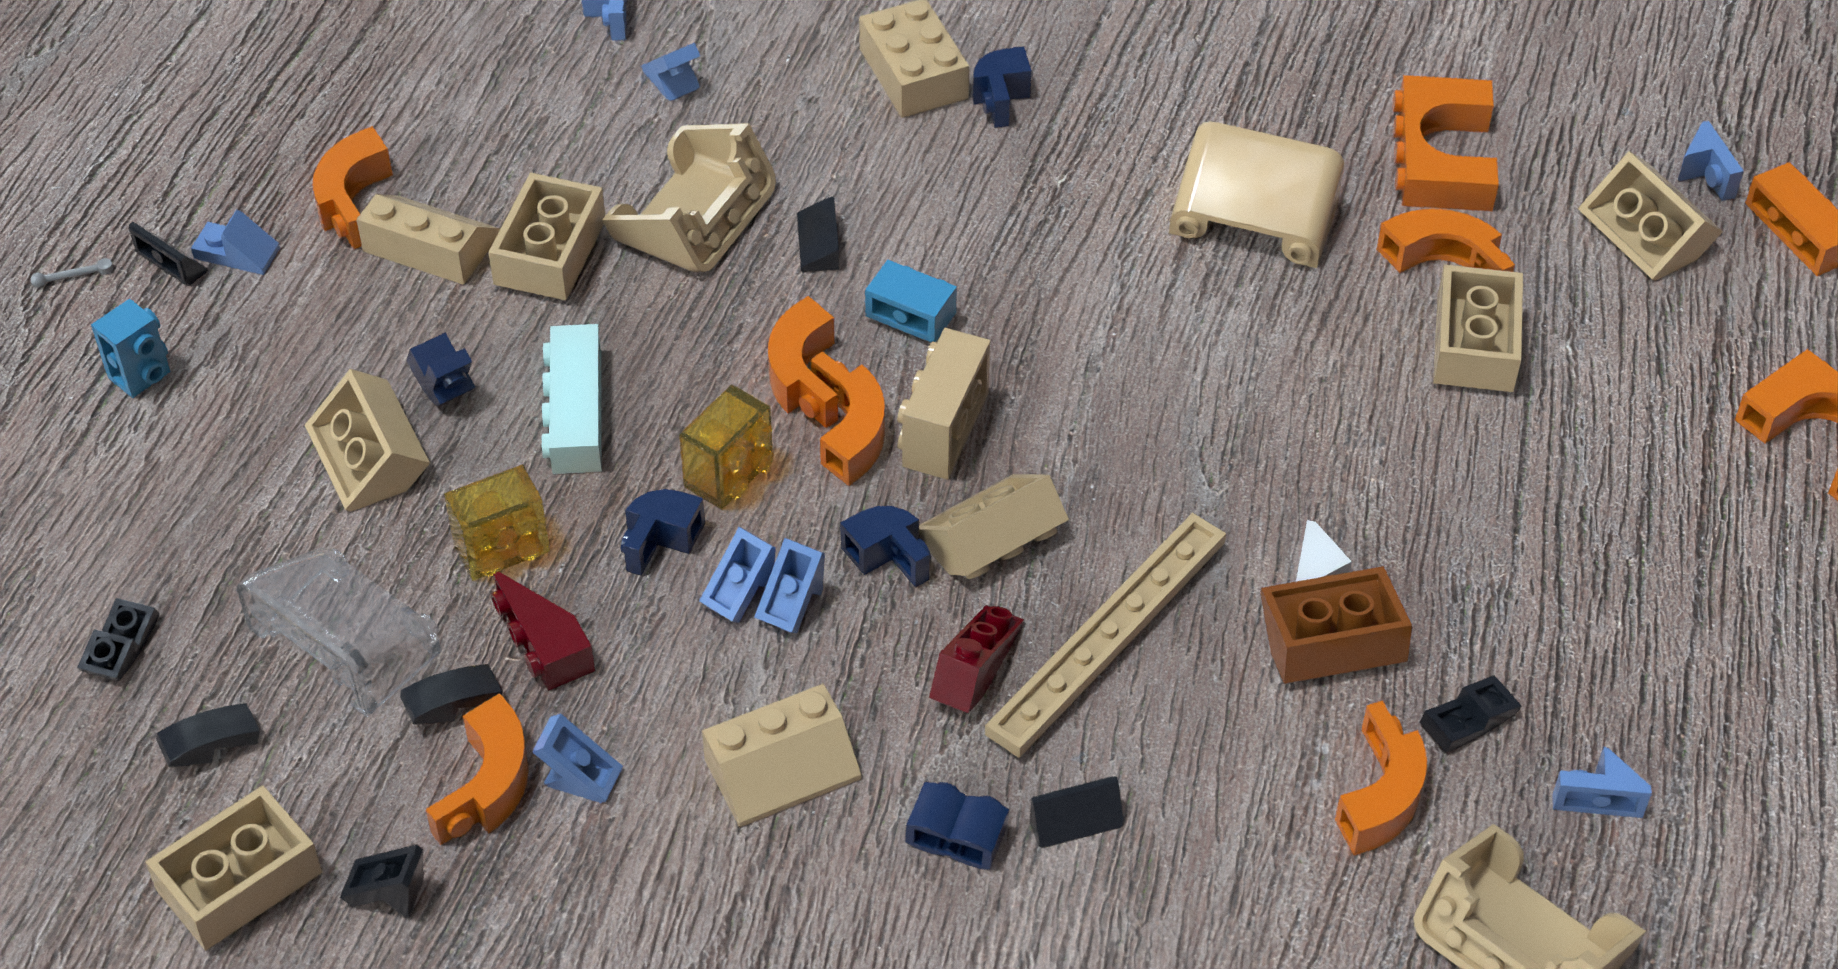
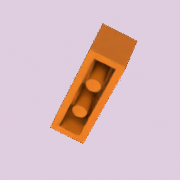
[1745,162,1838,276]

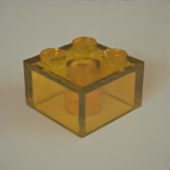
[679,384,774,510]
[444,464,550,581]

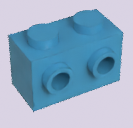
[865,259,957,342]
[91,299,171,398]

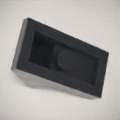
[339,844,424,918]

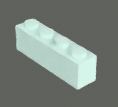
[542,324,602,474]

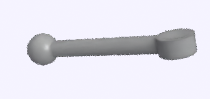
[31,258,113,287]

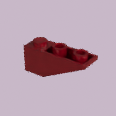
[490,571,595,691]
[929,605,1025,713]

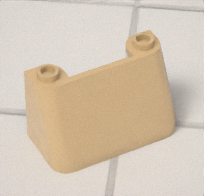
[1169,122,1344,268]
[602,123,776,272]
[1414,824,1646,969]

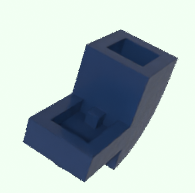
[973,46,1031,128]
[406,332,476,406]
[620,489,705,576]
[840,506,931,588]

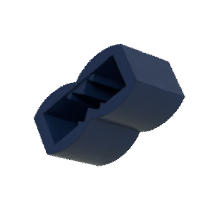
[905,782,1009,870]

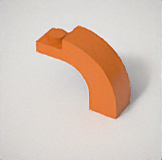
[312,126,393,249]
[1376,209,1515,273]
[768,296,838,428]
[811,351,885,486]
[426,693,529,845]
[1335,700,1427,856]

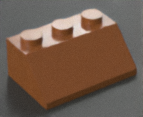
[1260,566,1412,684]

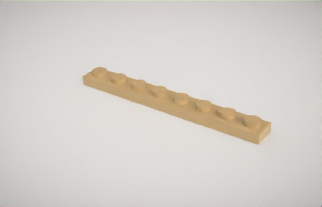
[985,513,1226,758]

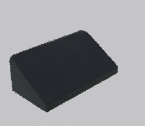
[797,197,839,271]
[129,222,208,286]
[1030,776,1124,848]

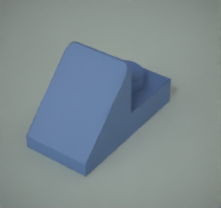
[582,0,627,40]
[641,42,700,101]
[1678,121,1744,201]
[191,210,280,275]
[699,527,776,623]
[754,538,825,633]
[532,713,623,803]
[1552,747,1651,818]

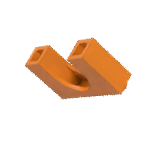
[1392,75,1499,211]
[1735,349,1838,501]

